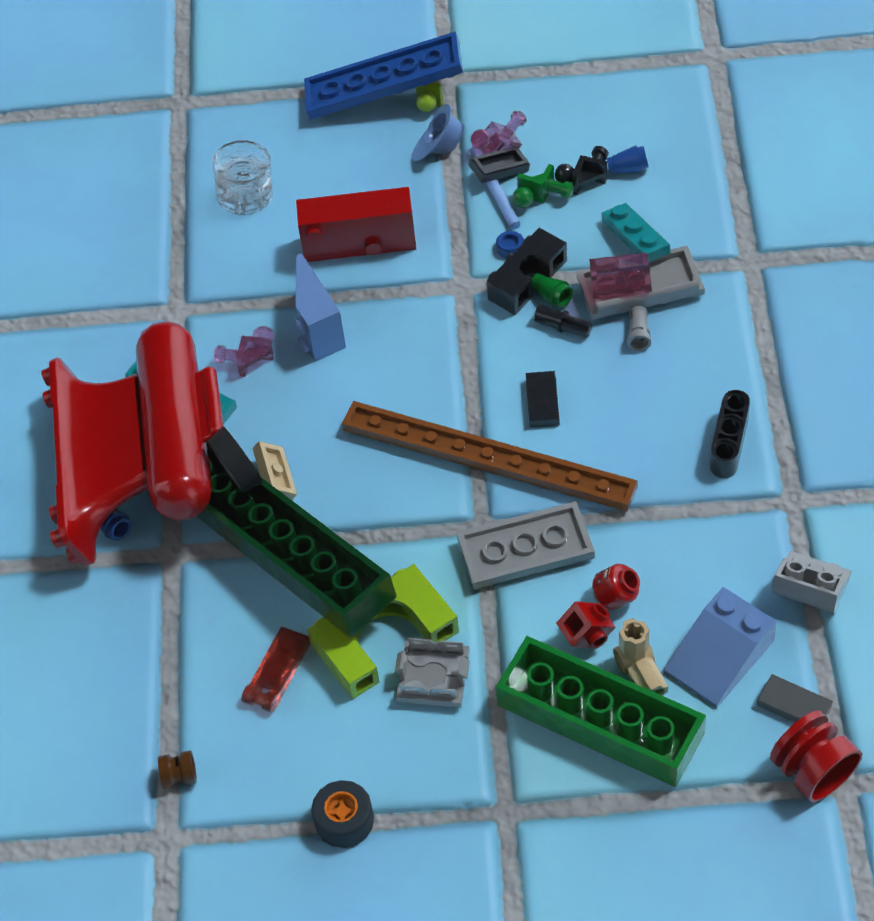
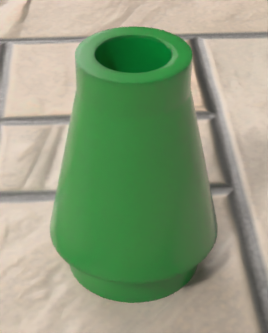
[532,274,573,308]

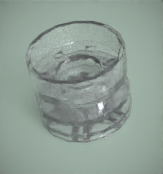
[213,140,273,215]

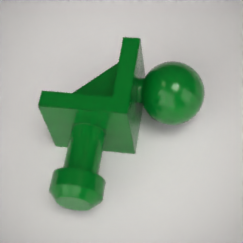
[512,164,574,208]

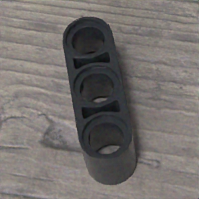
[710,390,750,478]

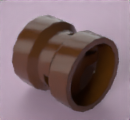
[158,750,197,789]

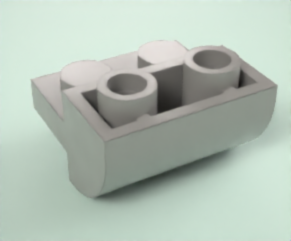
[772,551,851,614]

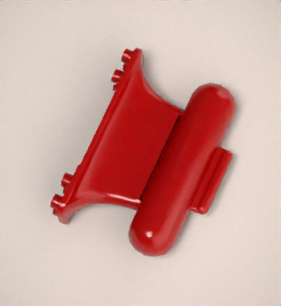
[41,321,223,566]

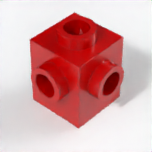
[556,601,616,649]

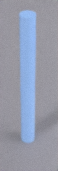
[469,145,521,230]

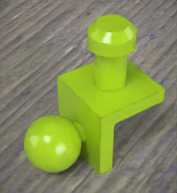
[416,81,444,112]

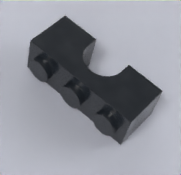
[486,227,567,315]

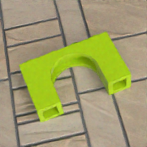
[308,564,459,699]

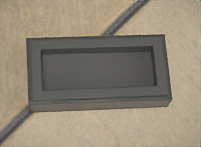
[757,674,833,722]

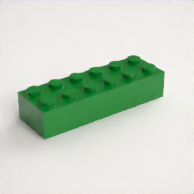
[496,635,706,787]

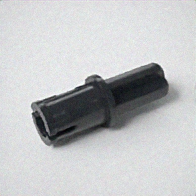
[534,304,592,338]

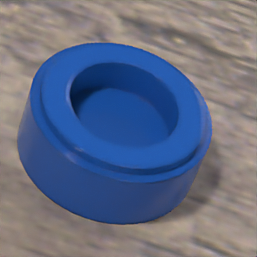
[496,231,524,258]

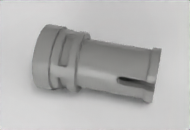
[627,306,651,351]

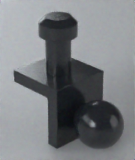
[554,146,609,195]

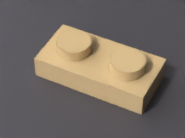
[252,441,297,500]

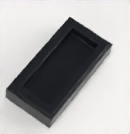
[468,146,530,183]
[525,371,560,427]

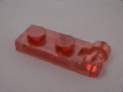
[241,626,311,713]

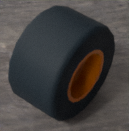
[311,780,374,848]

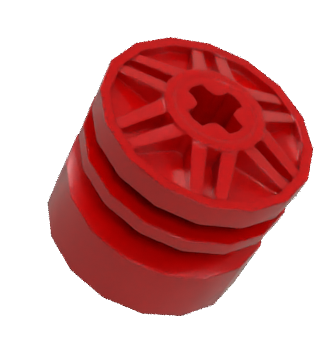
[770,710,863,803]

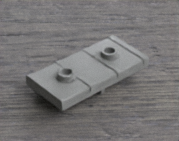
[577,246,705,320]

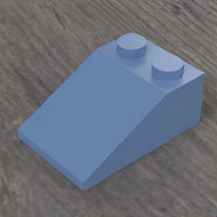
[294,253,346,362]
[664,587,777,708]

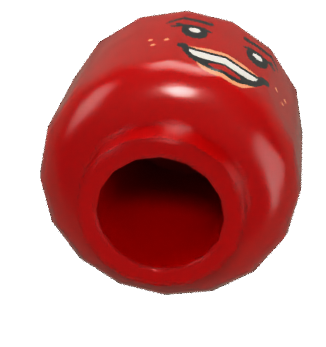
[592,563,640,610]

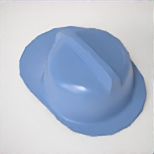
[412,104,464,162]

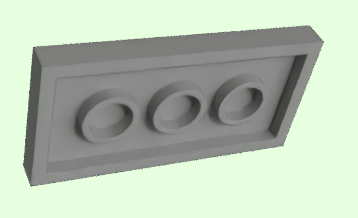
[456,501,595,590]

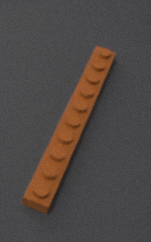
[342,401,638,512]

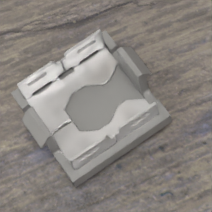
[394,638,470,708]

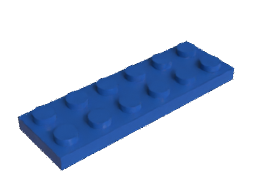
[304,31,463,120]

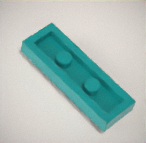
[601,203,671,264]

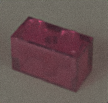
[589,252,652,299]

